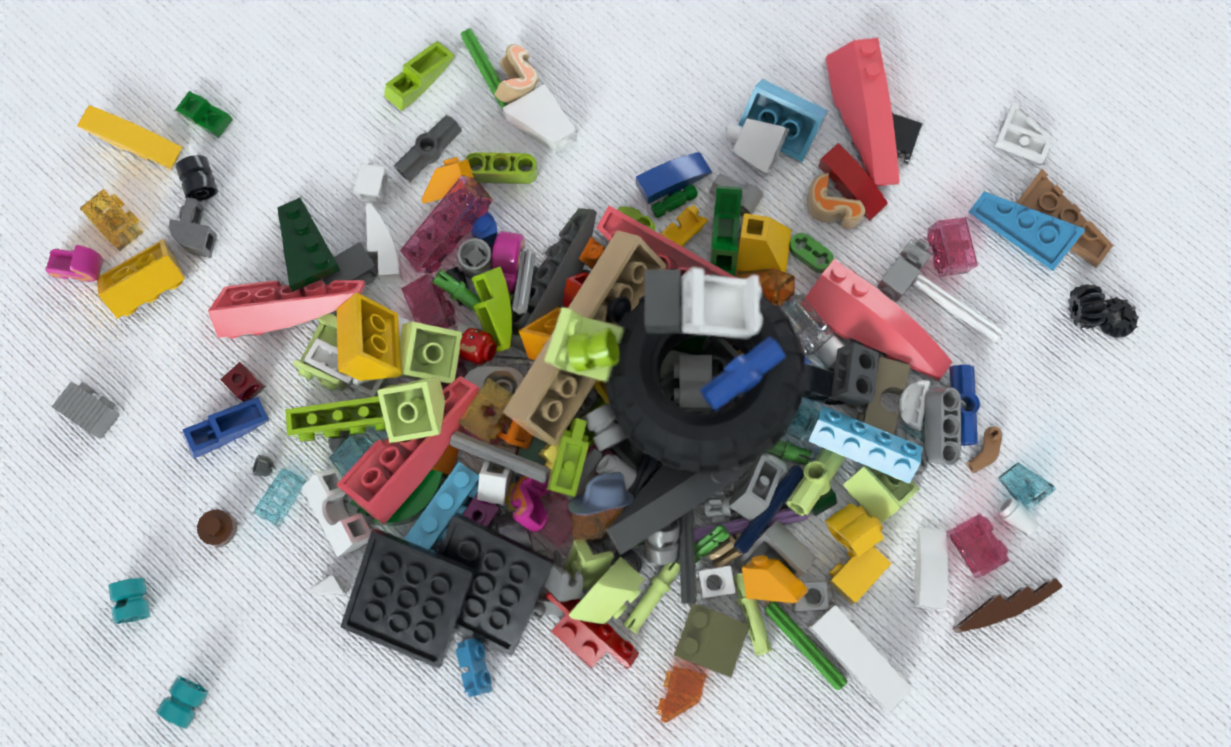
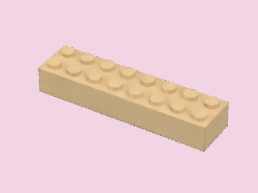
[503,230,667,447]

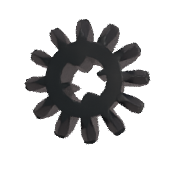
[1068,284,1108,329]

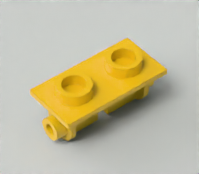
[660,205,709,247]

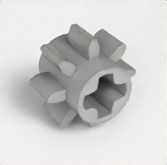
[900,238,932,269]
[704,491,736,523]

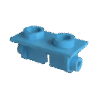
[455,639,492,698]

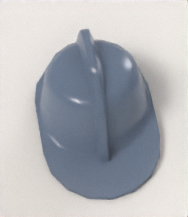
[568,472,634,515]

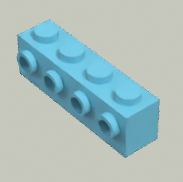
[809,405,923,484]
[404,462,479,553]

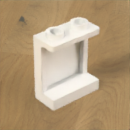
[682,268,762,339]

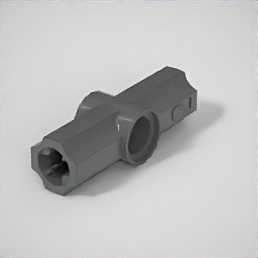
[394,115,462,182]

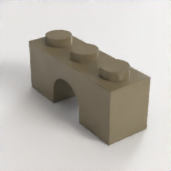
[856,357,911,435]

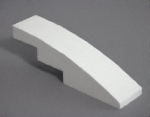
[304,338,398,397]

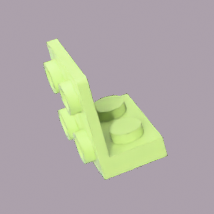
[544,307,624,382]

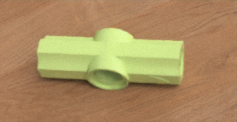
[787,448,846,516]

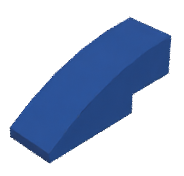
[635,152,712,204]
[182,397,269,459]

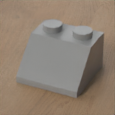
[735,520,817,578]

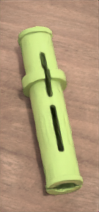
[623,562,680,634]
[733,573,772,656]

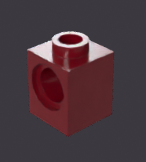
[220,362,266,402]

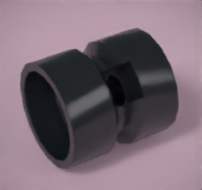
[175,155,218,202]

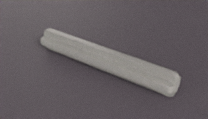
[450,431,550,483]

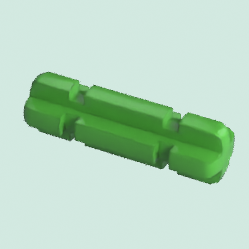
[695,524,730,564]

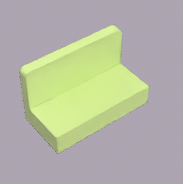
[564,538,614,590]

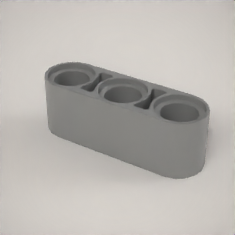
[925,388,961,465]

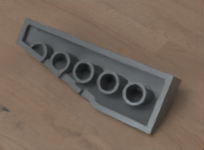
[510,208,597,353]
[606,464,751,554]

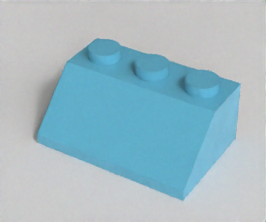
[738,79,829,162]

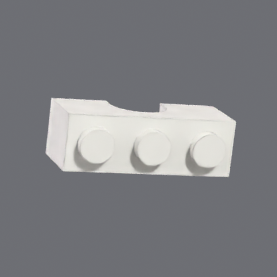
[302,467,371,557]

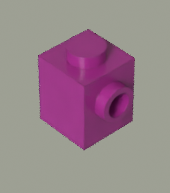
[463,494,502,528]

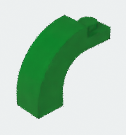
[710,186,742,276]
[351,469,446,526]

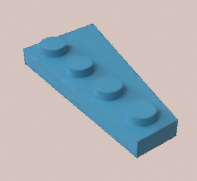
[968,191,1086,271]

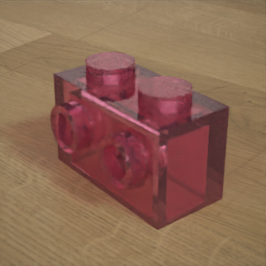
[927,217,978,277]
[401,274,456,329]
[947,513,1010,578]

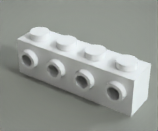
[808,605,913,713]

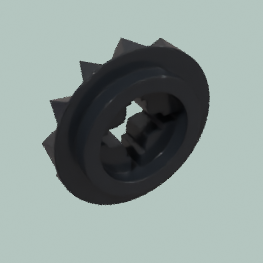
[1099,297,1140,338]

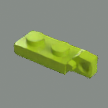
[547,418,589,497]

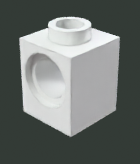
[354,163,389,205]
[696,566,736,600]

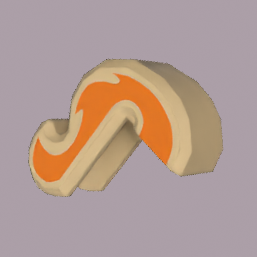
[494,44,539,104]
[807,173,865,229]

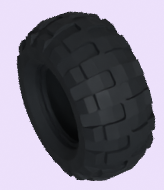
[606,274,806,474]

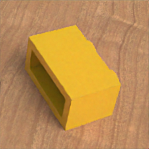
[827,546,892,605]

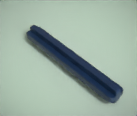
[734,465,804,554]

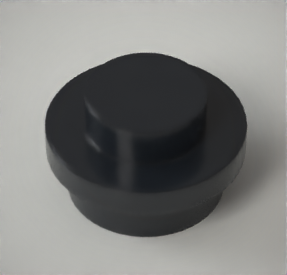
[606,296,632,324]

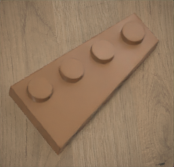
[1016,169,1113,268]

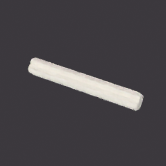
[913,274,1004,342]

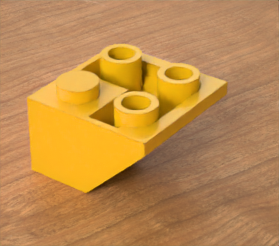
[736,213,792,279]

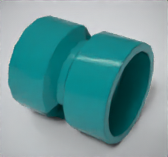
[108,578,150,624]
[156,676,209,729]

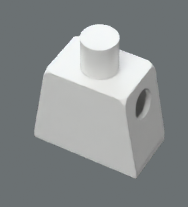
[725,118,790,173]

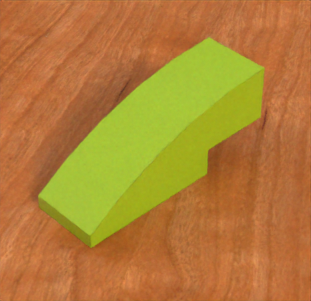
[384,41,455,111]
[471,266,512,352]

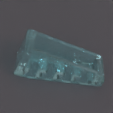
[253,468,306,527]

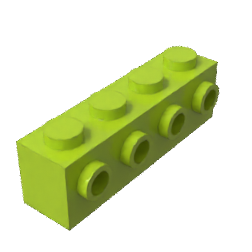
[285,396,387,442]

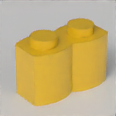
[824,503,884,557]

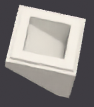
[309,575,348,595]

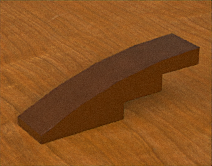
[952,578,1063,633]

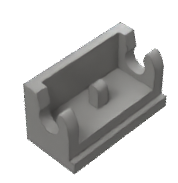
[537,549,585,602]

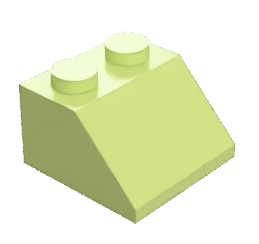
[399,322,462,384]
[377,376,445,443]
[843,465,920,524]
[569,557,645,624]

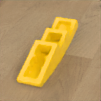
[77,105,183,170]

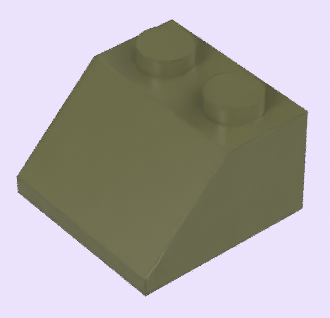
[674,603,750,678]

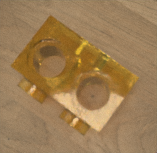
[80,189,143,251]

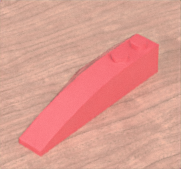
[825,38,900,187]
[596,205,737,278]
[799,259,952,381]
[208,280,365,338]
[337,376,480,525]

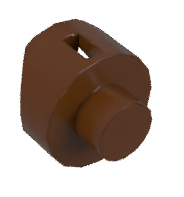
[197,509,238,547]

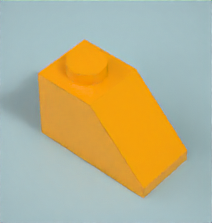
[421,156,477,204]
[742,555,807,603]

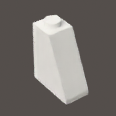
[503,84,577,153]

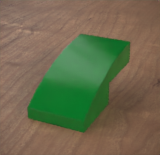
[175,91,233,138]

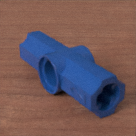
[700,337,786,411]
[949,364,980,446]

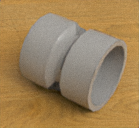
[457,238,492,279]
[582,403,629,452]
[644,519,680,565]

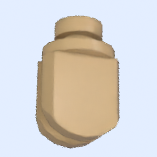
[707,533,743,568]

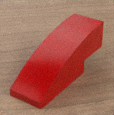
[818,143,888,221]

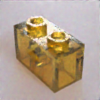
[458,378,513,443]

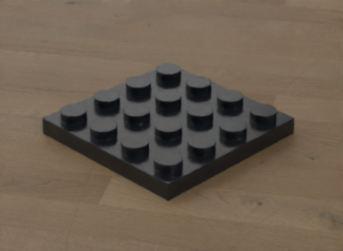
[438,512,555,657]
[340,528,476,669]

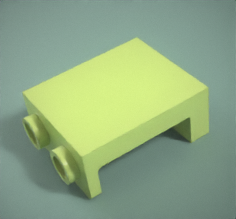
[293,313,347,391]

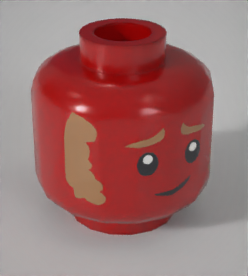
[459,328,497,365]

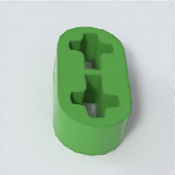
[789,233,834,273]

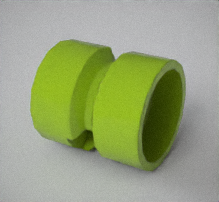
[567,328,620,372]

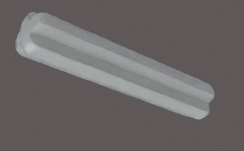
[512,249,536,315]

